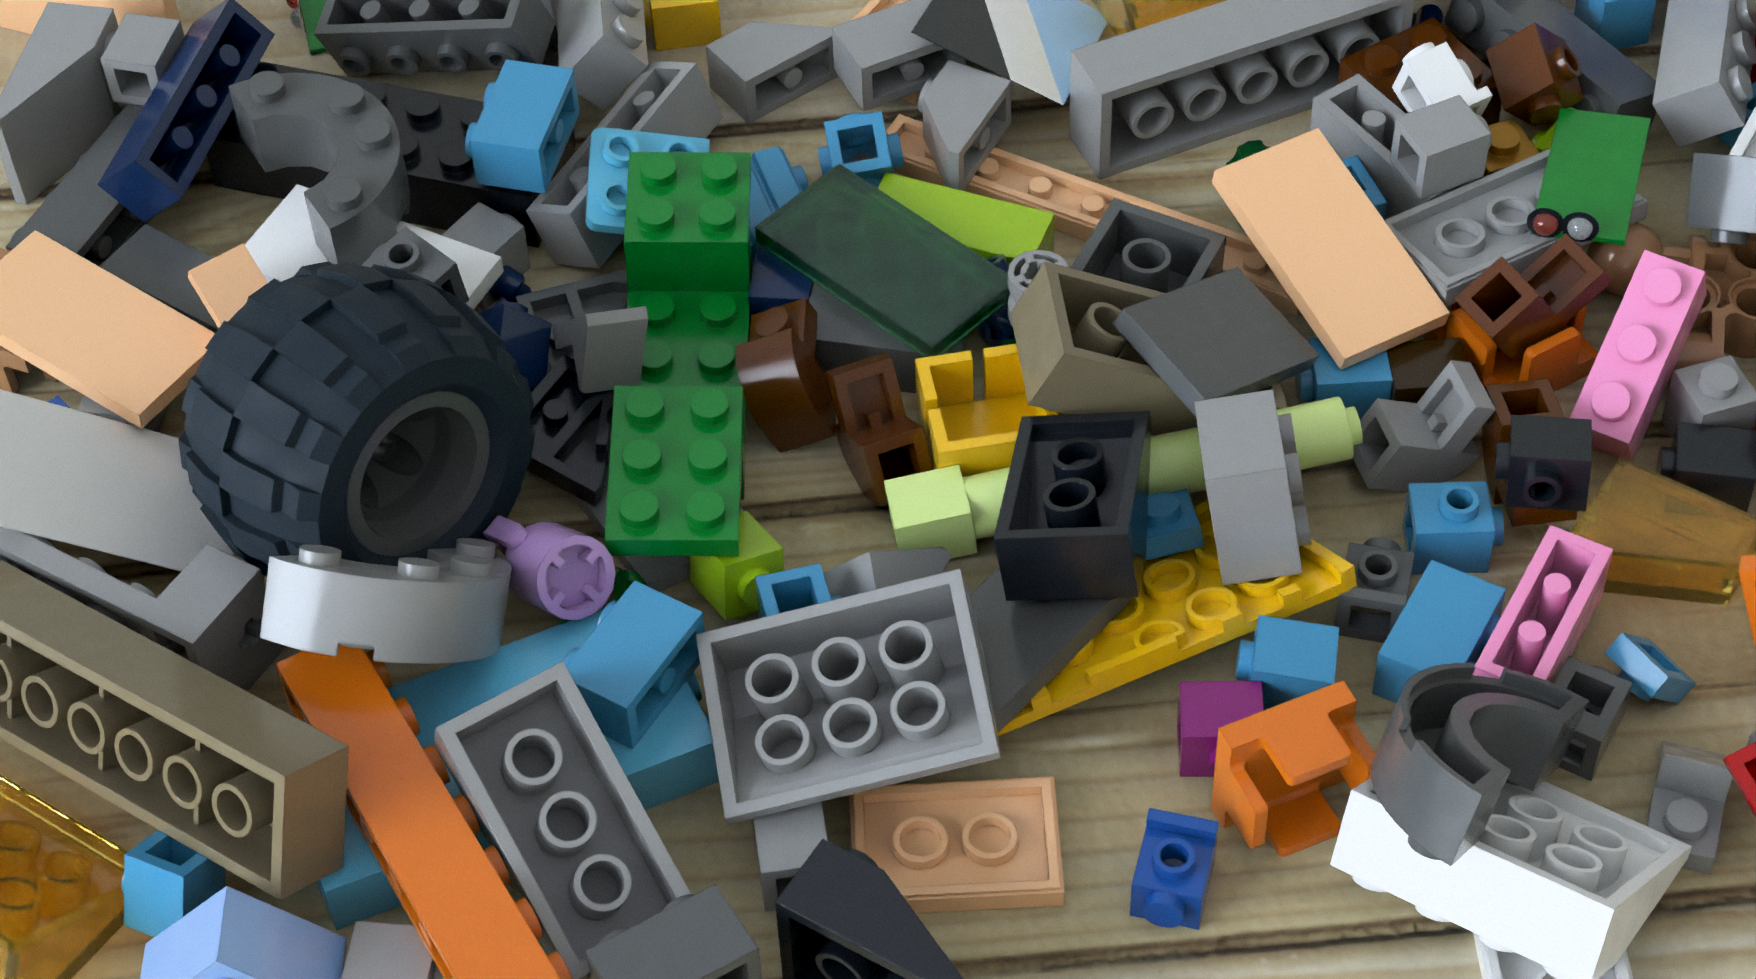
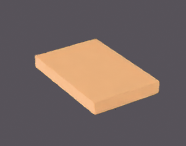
[849,776,1065,913]

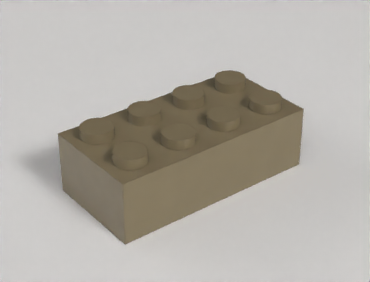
[1010,261,1287,436]

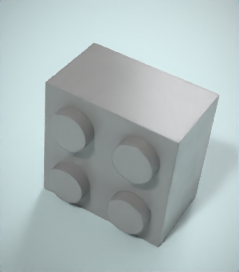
[1194,389,1312,585]

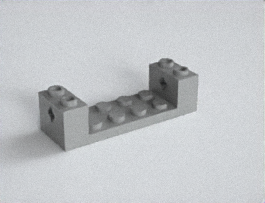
[0,527,284,691]

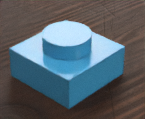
[1145,489,1204,561]
[1605,633,1696,703]

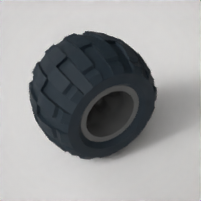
[178,261,535,577]

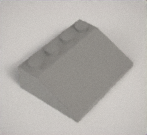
[695,569,1001,824]

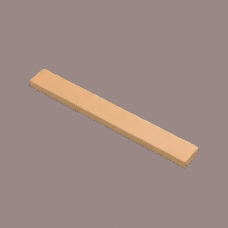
[886,114,1300,316]

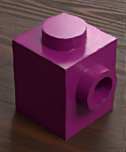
[1177,681,1269,777]

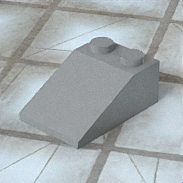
[0,2,127,205]

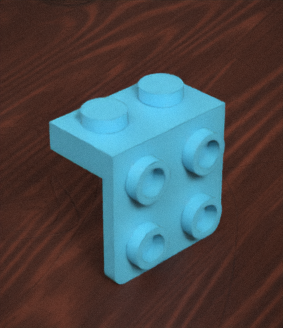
[585,127,710,235]

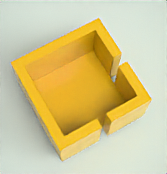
[915,344,1060,477]

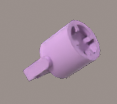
[483,515,616,620]

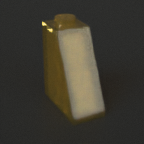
[1570,457,1756,605]

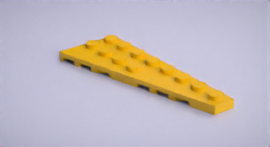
[854,499,1357,795]

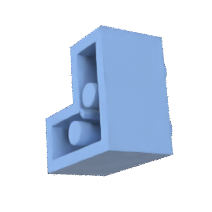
[140,886,346,979]

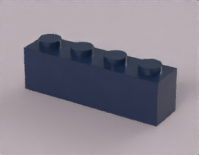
[98,0,275,222]

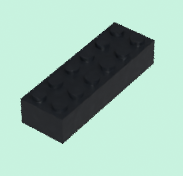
[207,61,575,248]

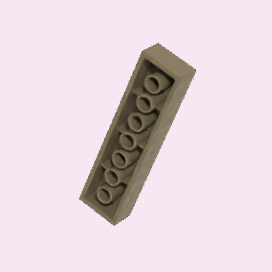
[0,559,349,900]

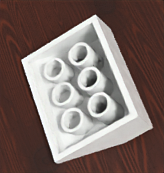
[1330,778,1692,979]

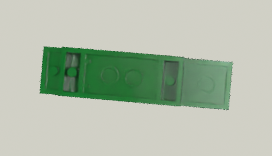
[604,152,752,556]

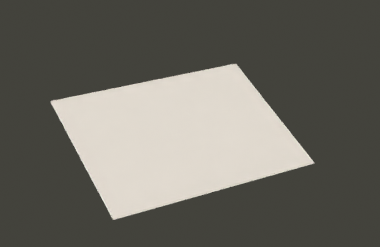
[0,389,234,572]

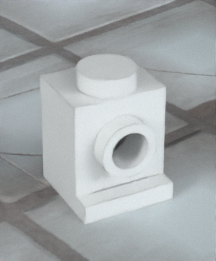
[1392,42,1493,116]

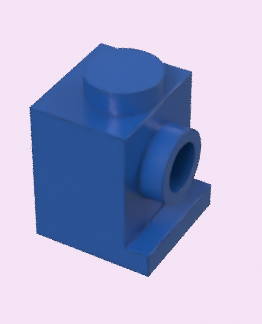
[1130,808,1219,930]

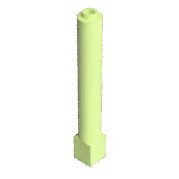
[884,396,1363,559]

